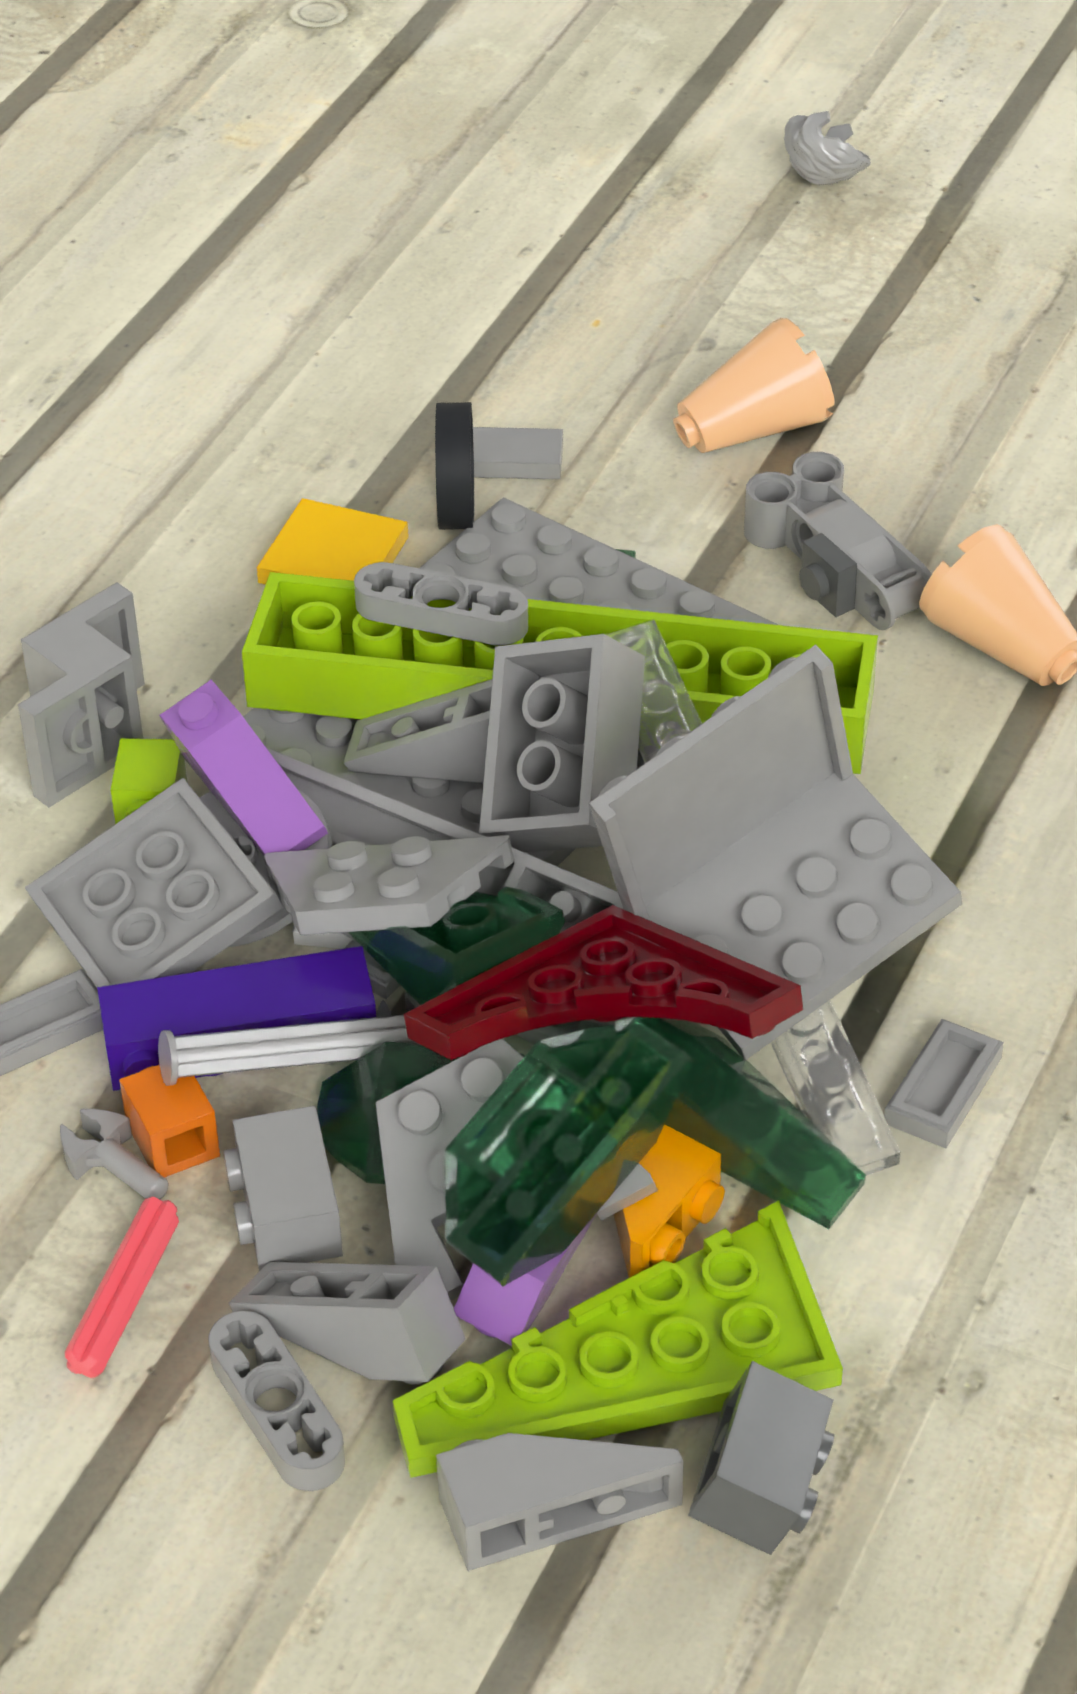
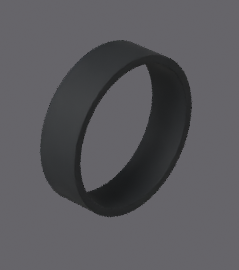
[435,402,474,530]

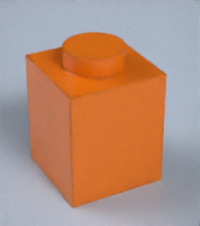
[119,1065,220,1177]

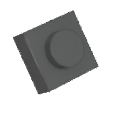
[799,533,857,617]

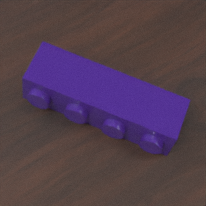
[97,946,376,1091]

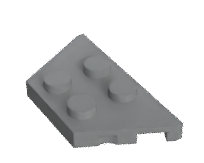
[264,835,514,935]

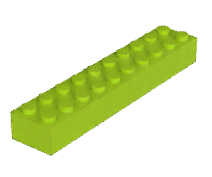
[242,572,878,774]

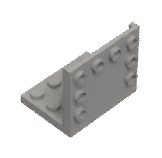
[589,645,962,1060]

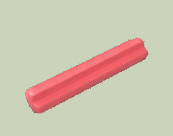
[65,1196,179,1378]

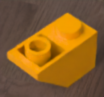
[613,1117,725,1278]

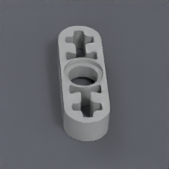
[354,562,528,645]
[209,1311,345,1491]

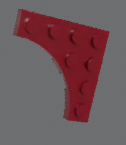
[404,905,803,1060]

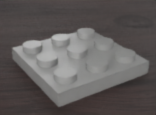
[25,778,284,988]

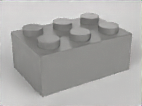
[479,634,645,852]

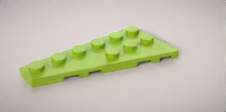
[393,1200,843,1478]

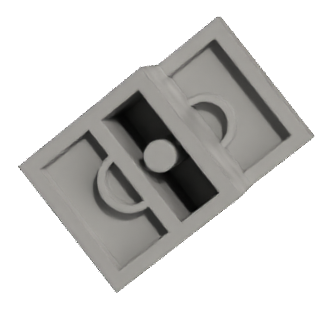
[18,582,145,808]

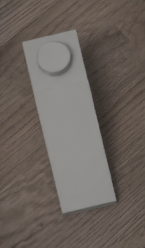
[343,679,492,783]
[229,1262,465,1384]
[436,1433,683,1571]

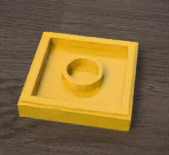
[257,498,409,585]

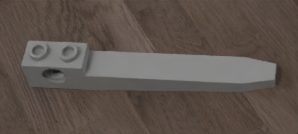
[266,747,623,941]

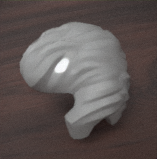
[784,111,871,185]

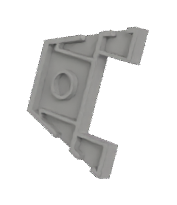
[376,1039,658,1301]

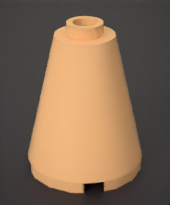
[673,318,835,453]
[919,524,1077,686]

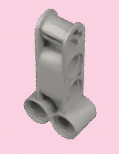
[744,452,932,630]

